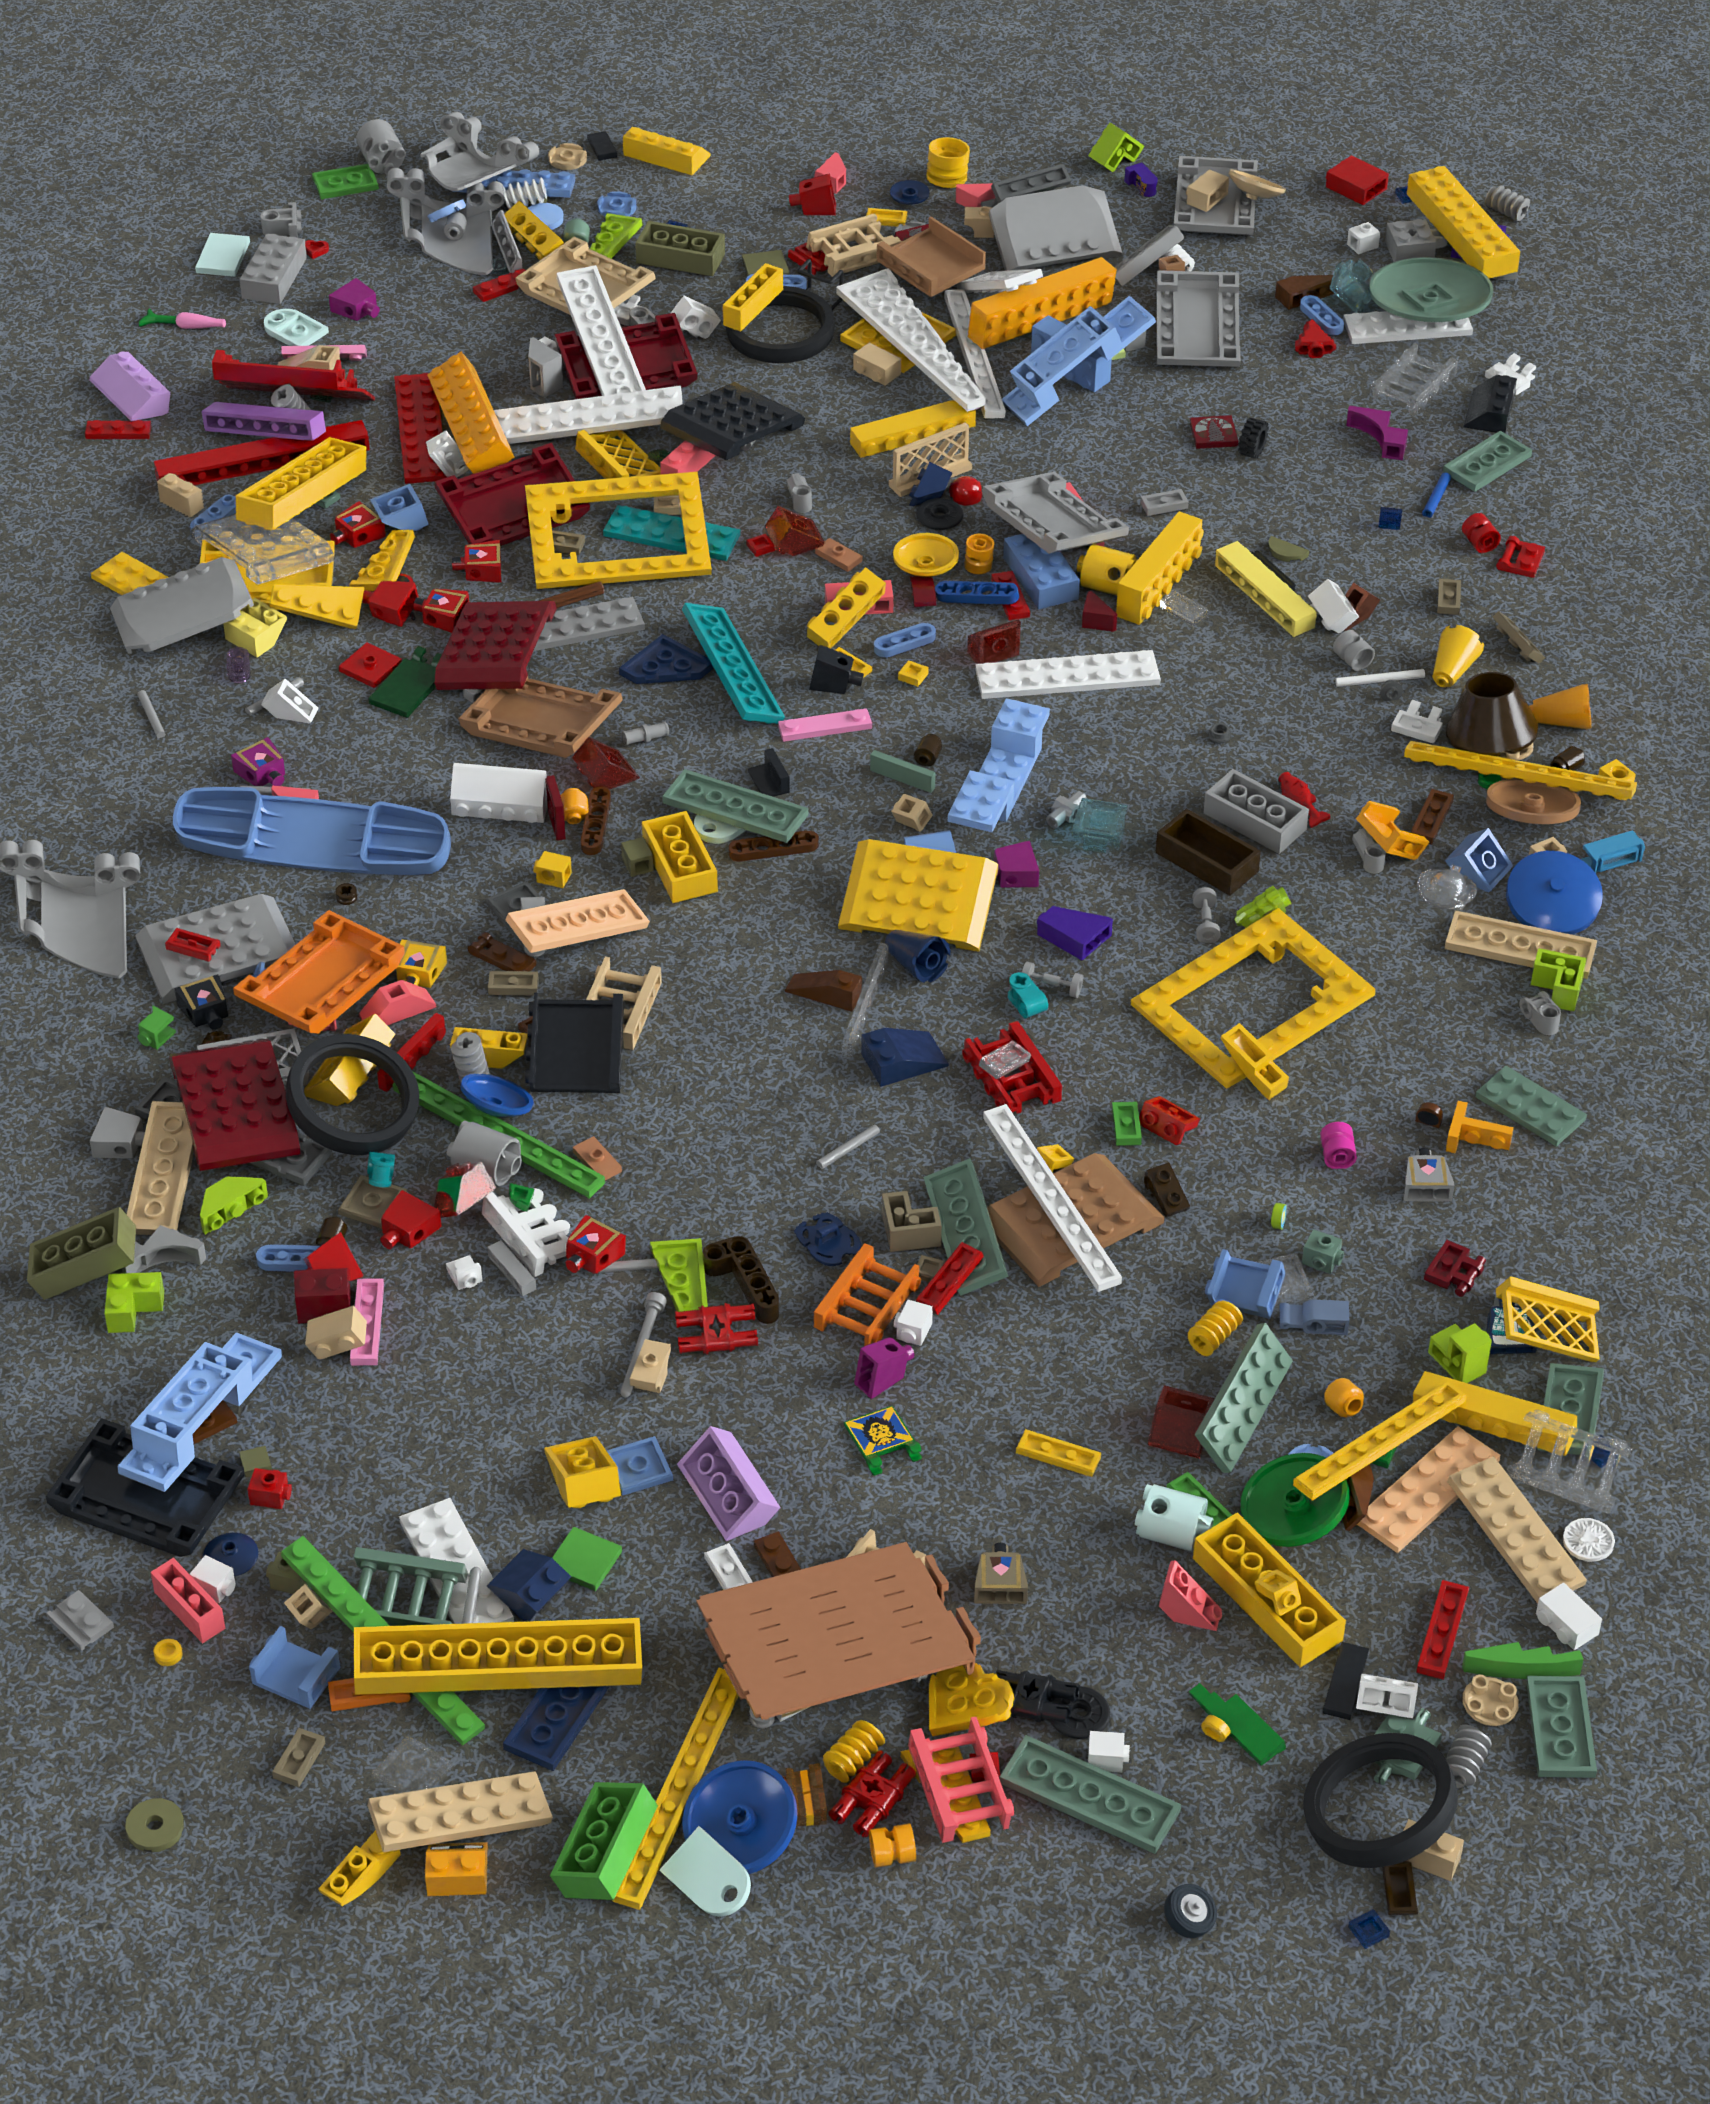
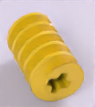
[1188,1300,1243,1356]
[823,1720,885,1783]

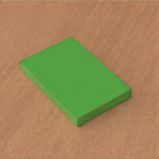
[312,164,379,199]

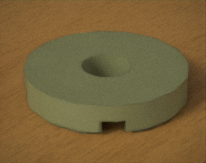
[125,1798,184,1852]

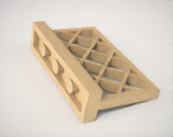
[889,422,972,497]

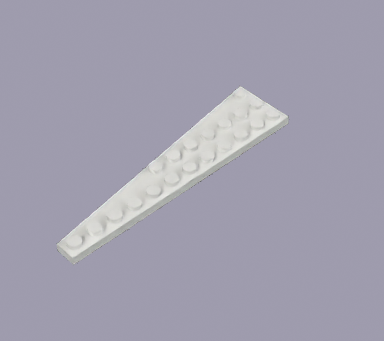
[836,268,985,412]

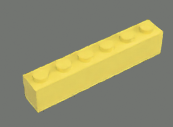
[1215,541,1317,637]

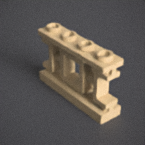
[806,214,902,277]

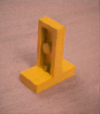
[1446,1101,1514,1153]

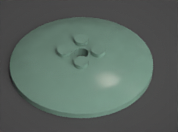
[1369,257,1493,322]

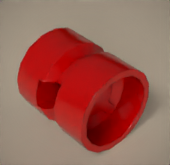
[1462,513,1501,554]

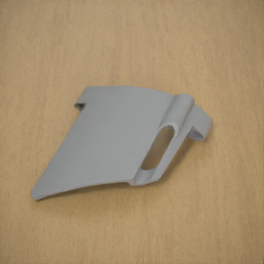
[420,111,539,191]
[387,168,505,275]
[0,840,140,979]

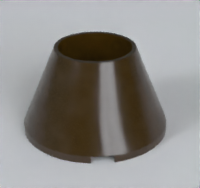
[1446,672,1538,757]

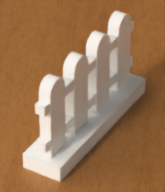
[482,1189,570,1277]

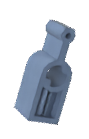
[1279,1300,1349,1335]

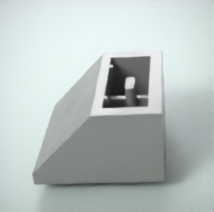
[528,337,563,398]

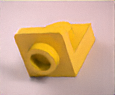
[1037,1144,1074,1173]
[1254,1569,1301,1616]

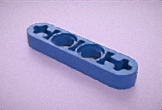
[935,581,1019,605]

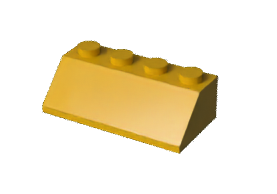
[623,127,711,175]
[304,1014,395,1106]

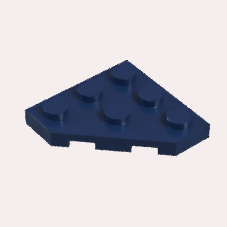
[619,634,714,684]

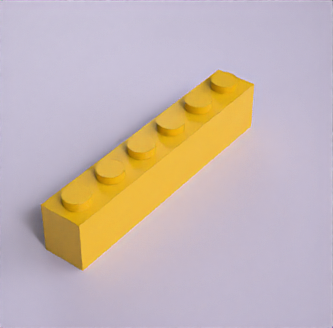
[850,400,976,458]
[1413,1371,1577,1456]

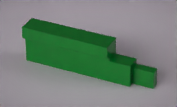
[1189,1683,1286,1766]

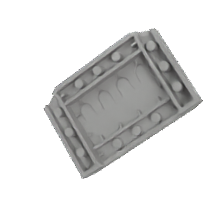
[988,185,1122,271]
[110,557,254,654]

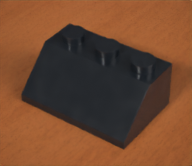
[1463,375,1517,433]

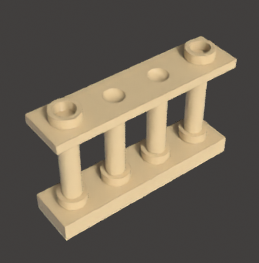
[586,957,662,1050]

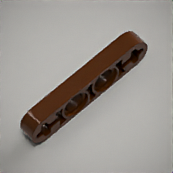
[581,787,611,855]
[729,831,819,862]

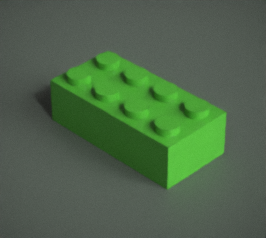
[550,1782,658,1900]

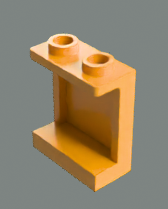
[1356,801,1429,860]

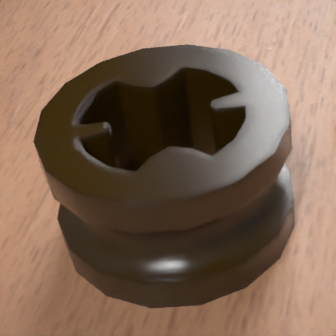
[335,883,357,905]

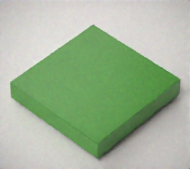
[552,1527,622,1591]

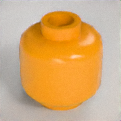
[560,788,589,824]
[1324,1378,1364,1418]

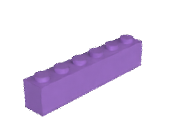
[202,402,326,441]

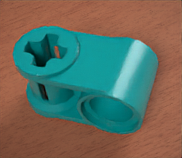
[1008,972,1048,1019]
[367,1152,395,1187]

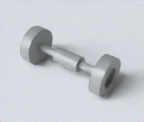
[1192,887,1221,943]
[1022,961,1083,998]

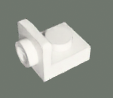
[446,1255,482,1290]

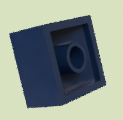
[487,1549,572,1622]

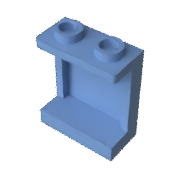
[1205,1249,1286,1319]

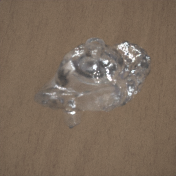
[1417,864,1477,912]

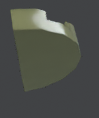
[1268,536,1309,562]

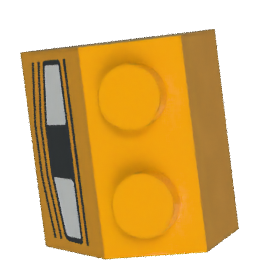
[425,1842,488,1896]

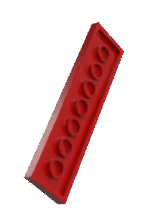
[394,373,447,484]

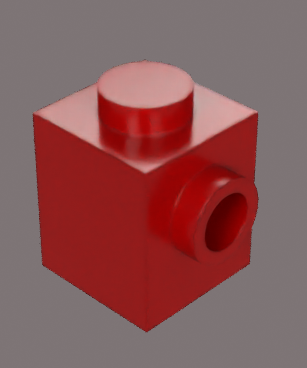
[247,1468,292,1509]

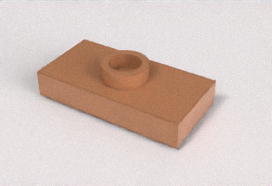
[815,538,862,572]
[573,1136,622,1180]

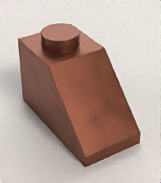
[1344,583,1380,631]

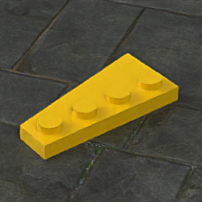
[349,530,415,591]
[269,584,365,629]
[900,1747,991,1843]

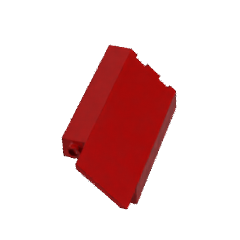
[212,350,375,401]

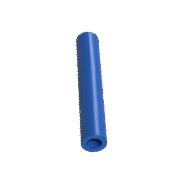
[1422,472,1451,518]

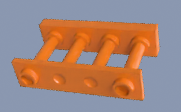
[814,1243,921,1346]

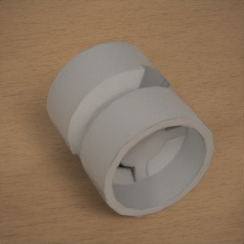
[1333,630,1375,671]

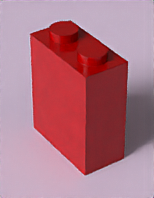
[1326,155,1389,205]

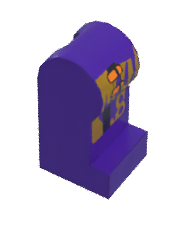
[1124,162,1158,197]

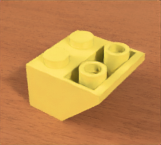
[223,598,287,657]

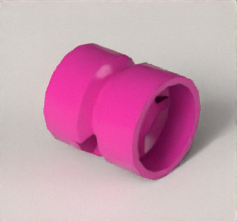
[1320,1122,1357,1169]

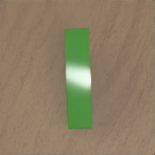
[1462,1642,1583,1679]

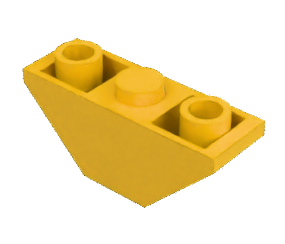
[450,1027,528,1069]

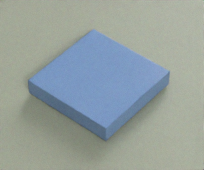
[607,1436,673,1496]

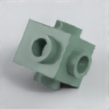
[1302,1229,1344,1274]

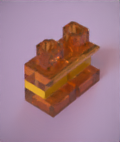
[782,1763,827,1827]

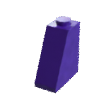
[1037,906,1113,960]

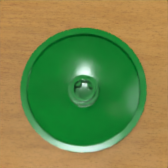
[1241,1453,1350,1547]

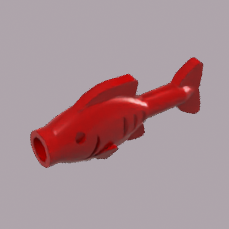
[1278,772,1331,828]

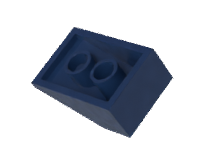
[861,1028,949,1087]

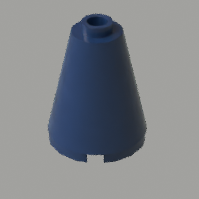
[885,929,951,983]

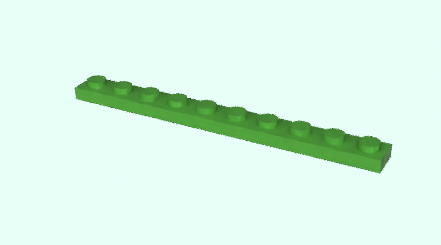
[393,1072,605,1199]
[281,1536,485,1746]

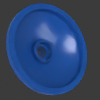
[460,1074,534,1118]

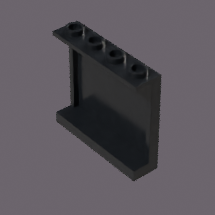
[525,992,624,1093]

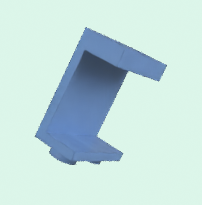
[249,1626,341,1709]

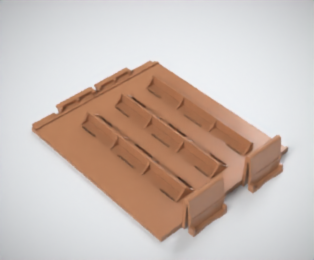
[696,1542,981,1720]

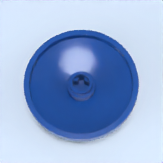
[1506,851,1603,935]
[682,1761,797,1874]

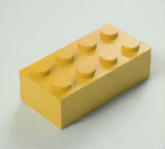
[642,811,718,903]

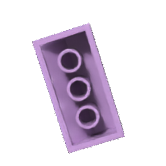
[90,352,170,421]
[677,1426,781,1541]

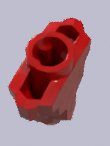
[1295,319,1336,358]

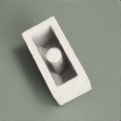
[1308,579,1359,633]
[1536,1582,1602,1650]

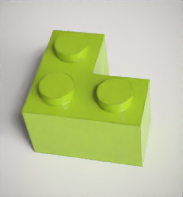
[1088,123,1144,172]
[1531,948,1587,1011]
[104,1272,164,1333]
[1428,1323,1492,1383]

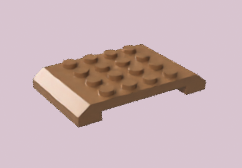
[459,676,623,758]
[987,1153,1165,1287]

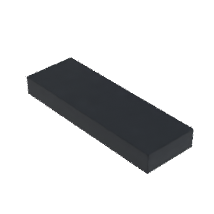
[1323,1642,1369,1720]

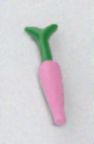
[138,308,226,329]

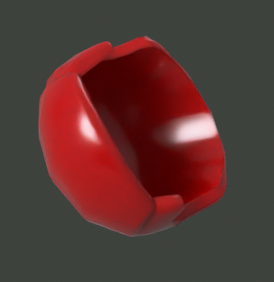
[949,476,982,506]

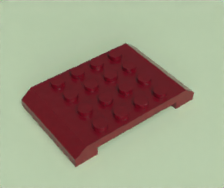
[555,313,698,399]
[435,443,590,546]
[435,601,557,690]
[169,1039,300,1171]

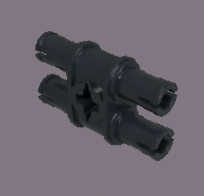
[996,1670,1080,1724]

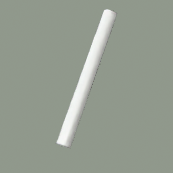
[1335,669,1425,687]

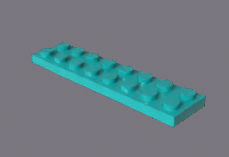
[682,603,785,724]

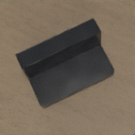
[748,748,790,797]

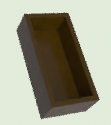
[1155,808,1261,896]

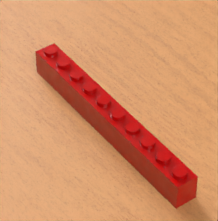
[154,420,370,485]

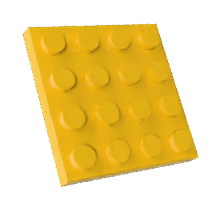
[840,312,956,373]

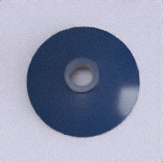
[890,180,930,205]
[203,1532,258,1577]

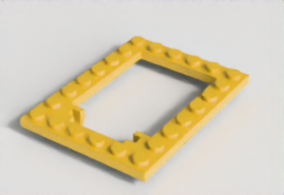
[525,472,712,589]
[1131,908,1375,1089]

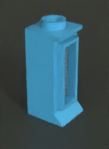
[1581,830,1645,873]

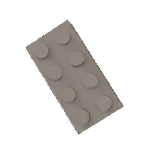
[240,234,307,304]
[1204,769,1309,854]

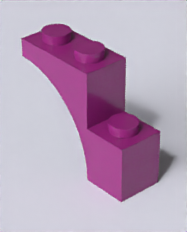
[1346,405,1408,461]

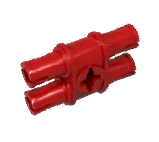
[675,1303,758,1354]
[828,1750,916,1838]

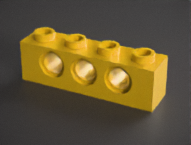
[504,201,564,260]
[807,567,886,648]

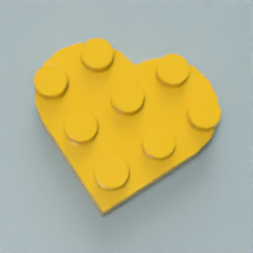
[929,1663,1014,1736]

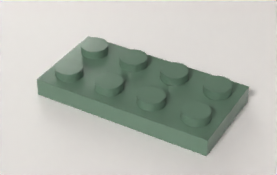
[1443,431,1532,492]
[1475,1066,1587,1147]
[1537,1363,1604,1456]
[1526,1676,1597,1778]

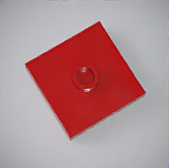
[339,642,402,688]

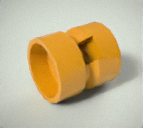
[964,533,994,574]
[869,1823,916,1868]

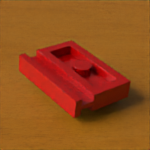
[788,243,829,275]

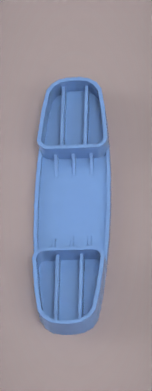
[173,787,451,875]

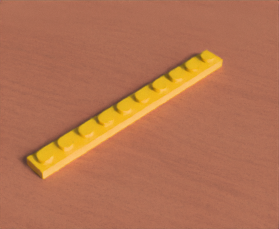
[1404,741,1637,800]
[612,1667,738,1910]

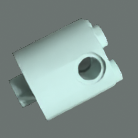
[1135,1484,1214,1552]

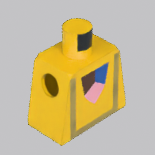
[396,939,447,988]

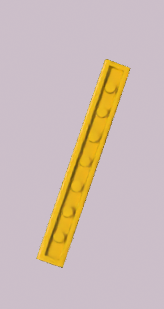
[1293,1381,1467,1501]

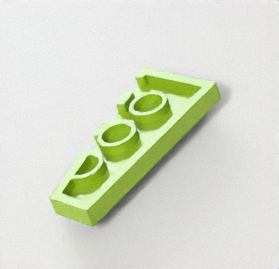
[590,213,643,259]
[650,1238,708,1312]

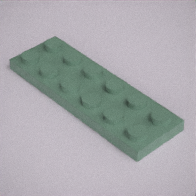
[662,769,808,843]
[923,1158,1009,1296]
[1195,1323,1293,1473]
[999,1735,1181,1854]

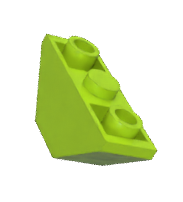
[200,1176,268,1235]

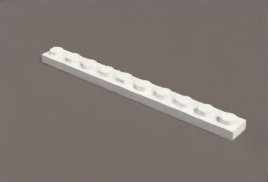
[944,290,1006,419]
[983,1104,1122,1292]

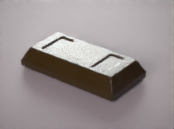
[1382,1862,1418,1915]

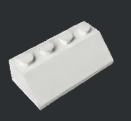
[450,763,547,823]

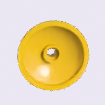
[893,533,959,577]

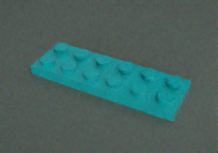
[603,505,740,561]

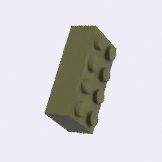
[635,221,725,277]
[27,1207,136,1300]

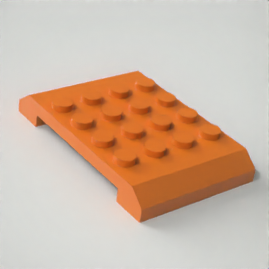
[233,910,404,1034]

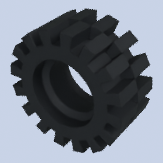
[1238,417,1269,459]

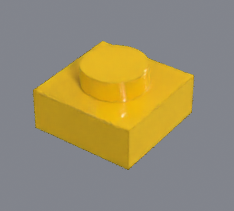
[898,660,929,687]

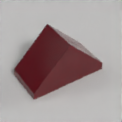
[1082,591,1117,632]

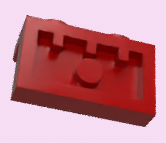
[1139,1096,1200,1145]

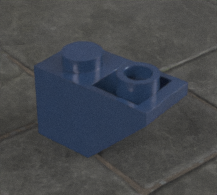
[909,462,953,506]

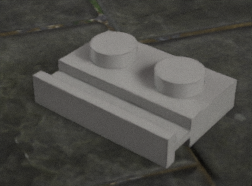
[46,1590,114,1651]

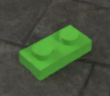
[1112,1102,1142,1146]

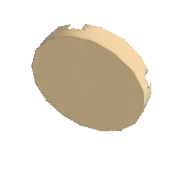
[548,143,587,170]

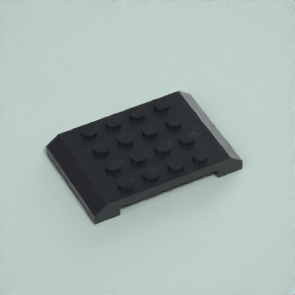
[660,382,805,460]
[46,1418,245,1557]

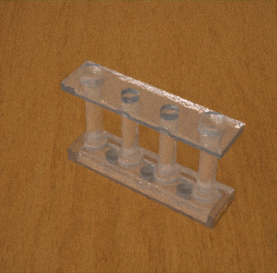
[1371,343,1458,417]
[1506,1410,1633,1514]

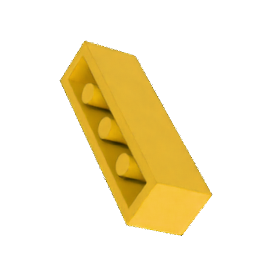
[723,263,783,331]

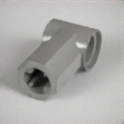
[786,473,812,513]
[1352,828,1386,874]

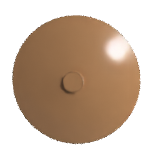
[1486,778,1581,824]

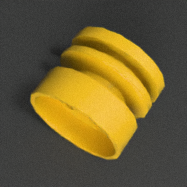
[926,137,970,188]

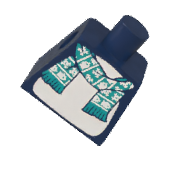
[1486,1298,1538,1355]

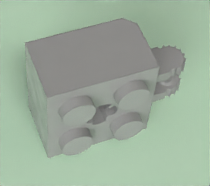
[1385,219,1448,262]

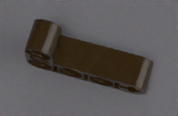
[703,1236,779,1324]

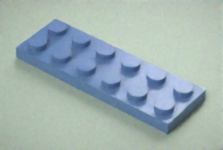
[452,169,575,198]

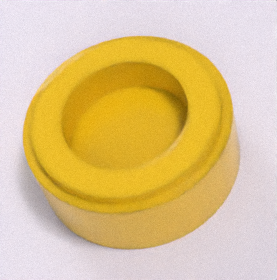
[153,1639,183,1666]
[1201,1715,1231,1742]

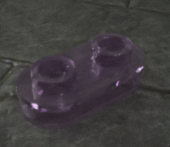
[226,647,251,683]

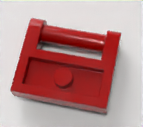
[1496,536,1545,578]

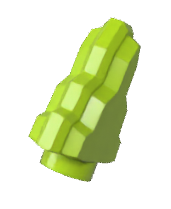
[1234,886,1291,928]

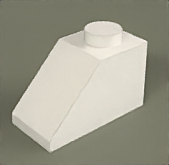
[261,679,318,723]

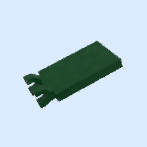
[368,646,442,718]

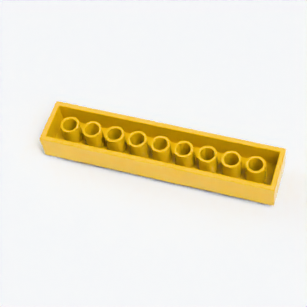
[354,1618,642,1695]

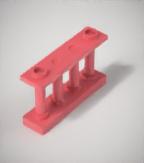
[908,1717,1014,1843]

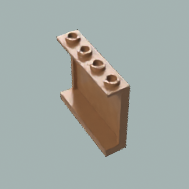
[877,217,986,297]

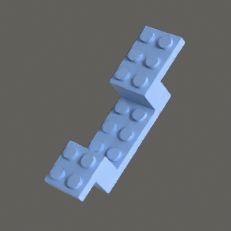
[1002,296,1156,426]
[948,698,1050,832]
[118,1333,282,1492]

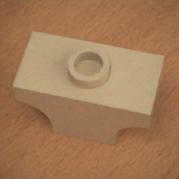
[964,206,994,238]
[630,1339,671,1393]

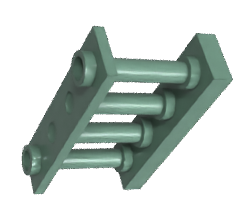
[354,1547,468,1626]

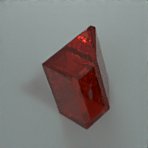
[1148,1385,1215,1459]

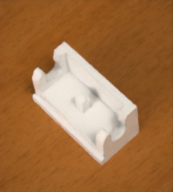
[426,431,469,478]

